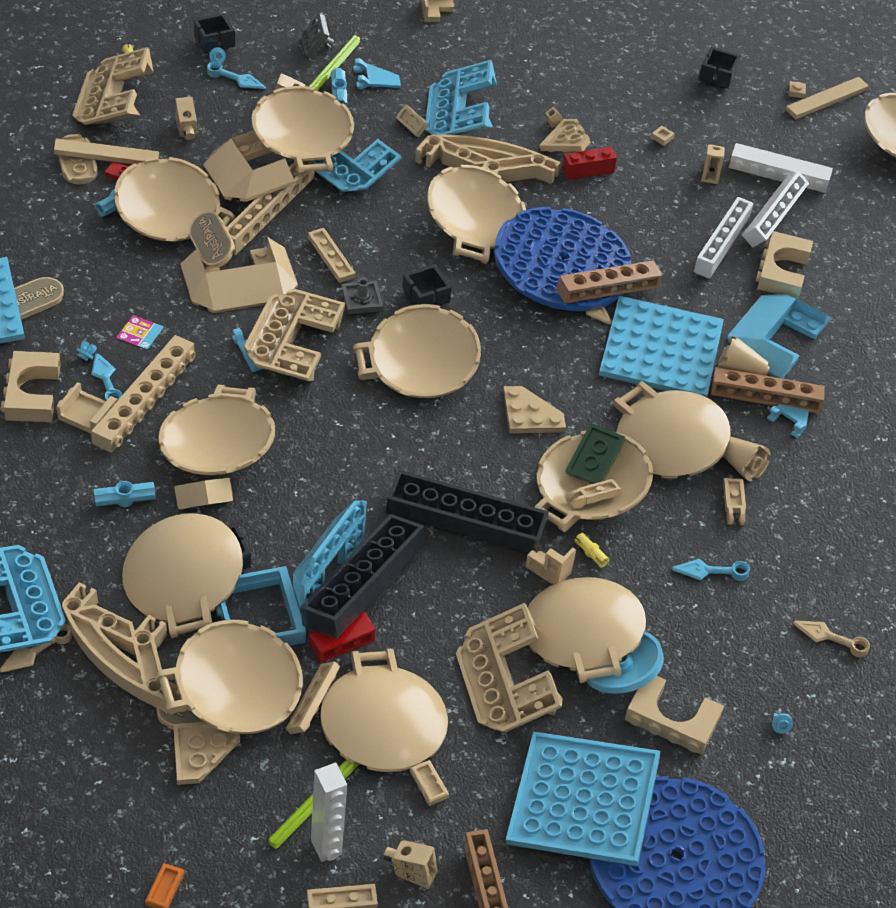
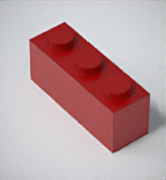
[562,147,617,180]
[308,611,376,664]

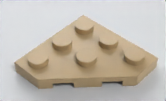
[539,119,591,152]
[503,386,566,433]
[173,722,240,785]

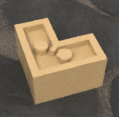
[421,0,454,22]
[174,478,233,509]
[525,548,576,585]

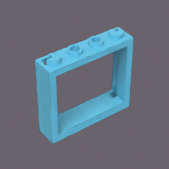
[216,566,306,646]

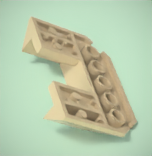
[72,47,154,125]
[203,131,295,202]
[180,238,298,313]
[244,289,345,381]
[456,603,563,733]

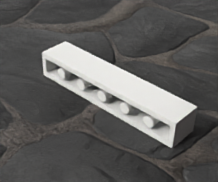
[729,143,833,193]
[742,171,809,247]
[694,197,753,279]
[311,762,347,862]

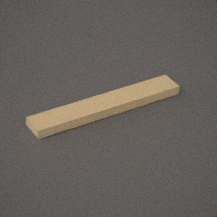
[786,77,869,120]
[54,138,159,164]

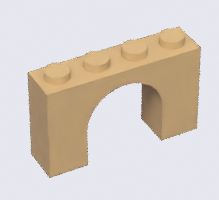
[756,231,813,299]
[1,351,61,422]
[625,676,724,755]

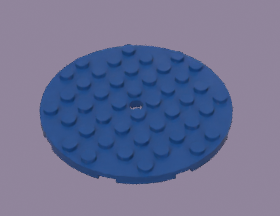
[494,207,631,311]
[589,776,766,908]

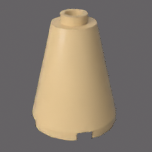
[717,335,770,376]
[723,436,770,481]

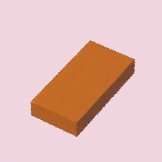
[145,863,185,908]

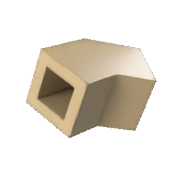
[546,107,562,128]

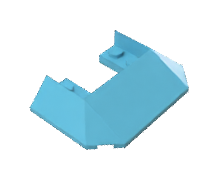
[425,60,497,135]
[311,123,402,191]
[727,294,831,379]
[293,500,367,613]
[0,545,66,652]

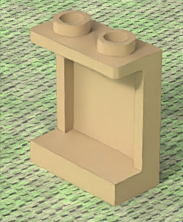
[56,382,117,433]

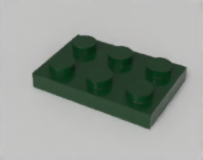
[565,423,626,484]

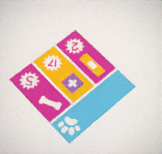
[116,315,164,349]

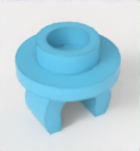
[209,47,226,64]
[76,340,97,361]
[772,713,793,734]

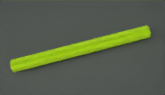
[308,35,360,91]
[268,759,360,849]

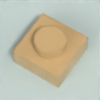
[788,81,806,98]
[651,126,675,146]

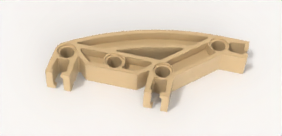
[415,135,561,184]
[62,582,181,715]

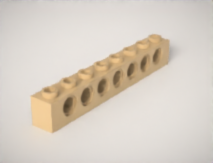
[226,161,315,255]
[91,335,196,453]

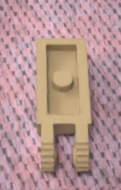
[723,478,746,525]
[565,479,622,509]

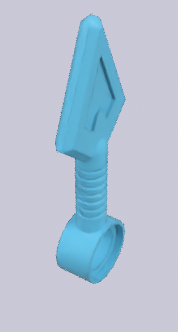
[207,62,266,90]
[91,354,122,401]
[672,559,750,581]

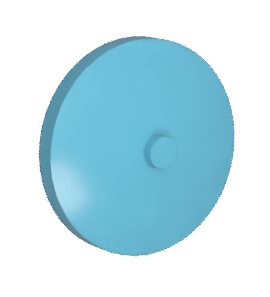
[586,632,664,694]

